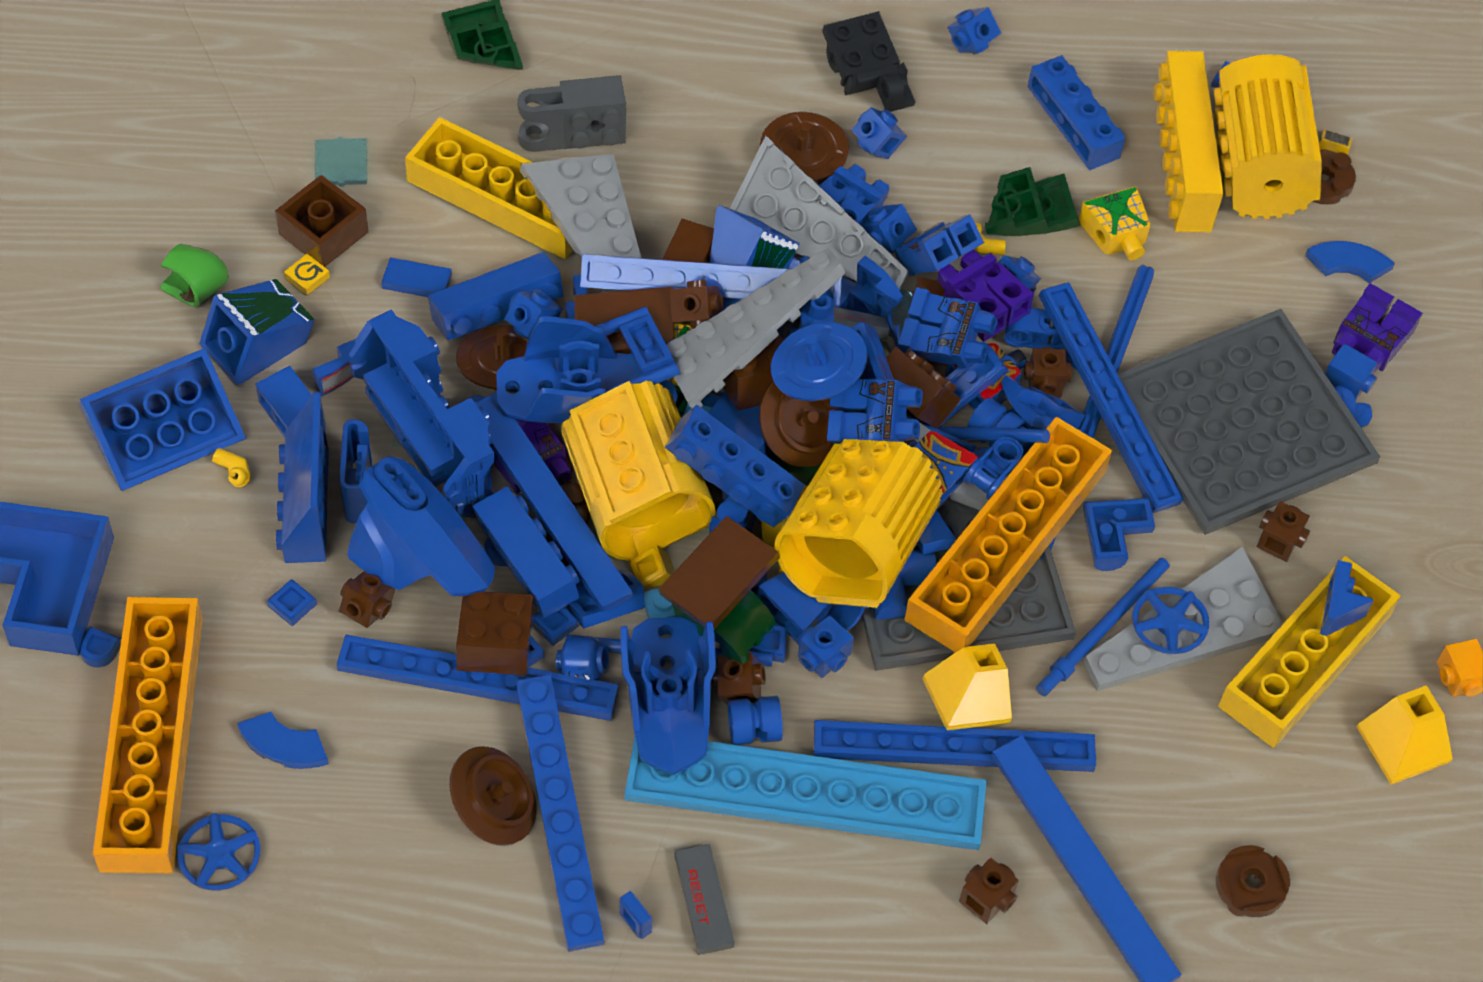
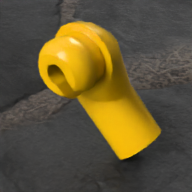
[974,222,1006,255]
[212,448,251,488]

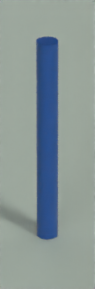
[938,426,1050,443]

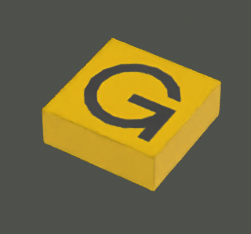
[284,254,330,296]

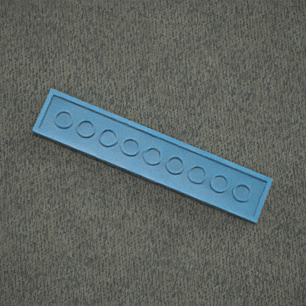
[624,737,987,850]

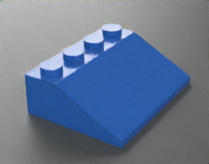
[79,348,246,492]
[276,392,329,563]

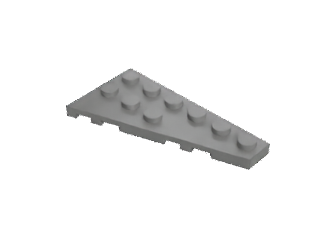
[730,136,908,290]
[520,154,641,293]
[667,247,846,409]
[1084,546,1283,691]

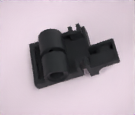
[822,11,915,112]

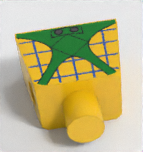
[1078,186,1150,261]

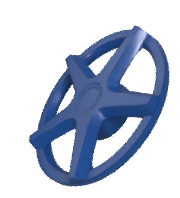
[1132,587,1209,654]
[177,813,261,891]

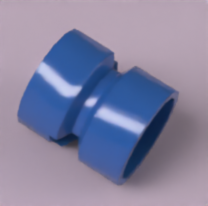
[967,398,1029,447]
[728,696,783,745]

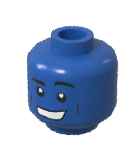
[556,637,609,680]

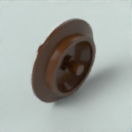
[760,112,849,182]
[456,325,529,390]
[759,381,839,467]
[449,746,537,846]

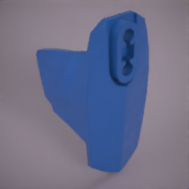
[496,316,660,423]
[347,456,495,596]
[621,617,715,774]

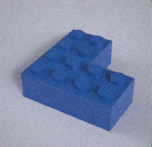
[0,502,114,656]

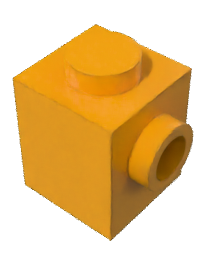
[1437,639,1483,697]

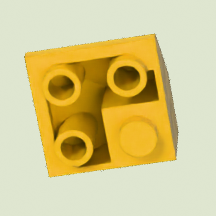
[922,643,1012,731]
[1356,685,1453,785]

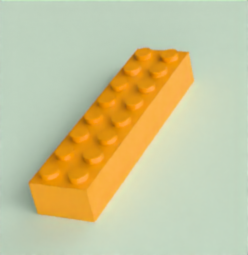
[904,417,1113,652]
[93,597,203,874]

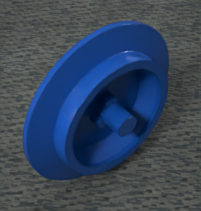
[771,322,868,401]

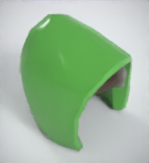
[160,244,229,308]

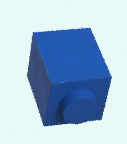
[1325,343,1378,400]

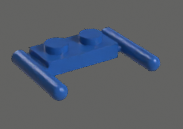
[594,306,680,391]

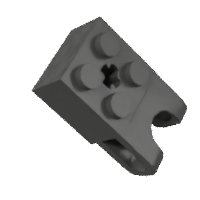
[517,75,626,152]

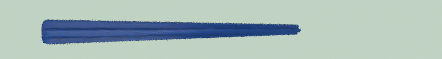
[1040,265,1154,561]

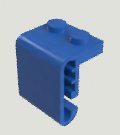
[340,419,373,524]

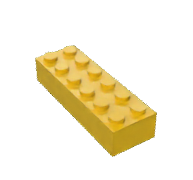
[1153,51,1223,232]
[405,117,573,260]
[1218,556,1401,748]

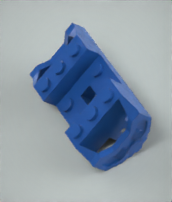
[348,309,494,519]

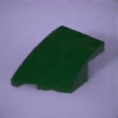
[441,0,523,70]
[985,167,1080,236]
[672,590,776,664]

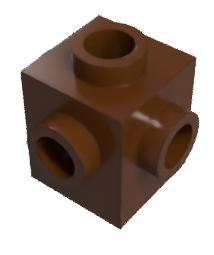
[670,280,723,328]
[1024,347,1072,398]
[1257,501,1310,562]
[339,571,396,628]
[713,651,766,706]
[959,857,1019,924]

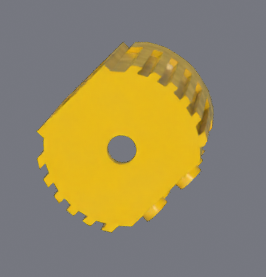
[1214,54,1322,219]
[561,381,716,561]
[775,439,943,608]

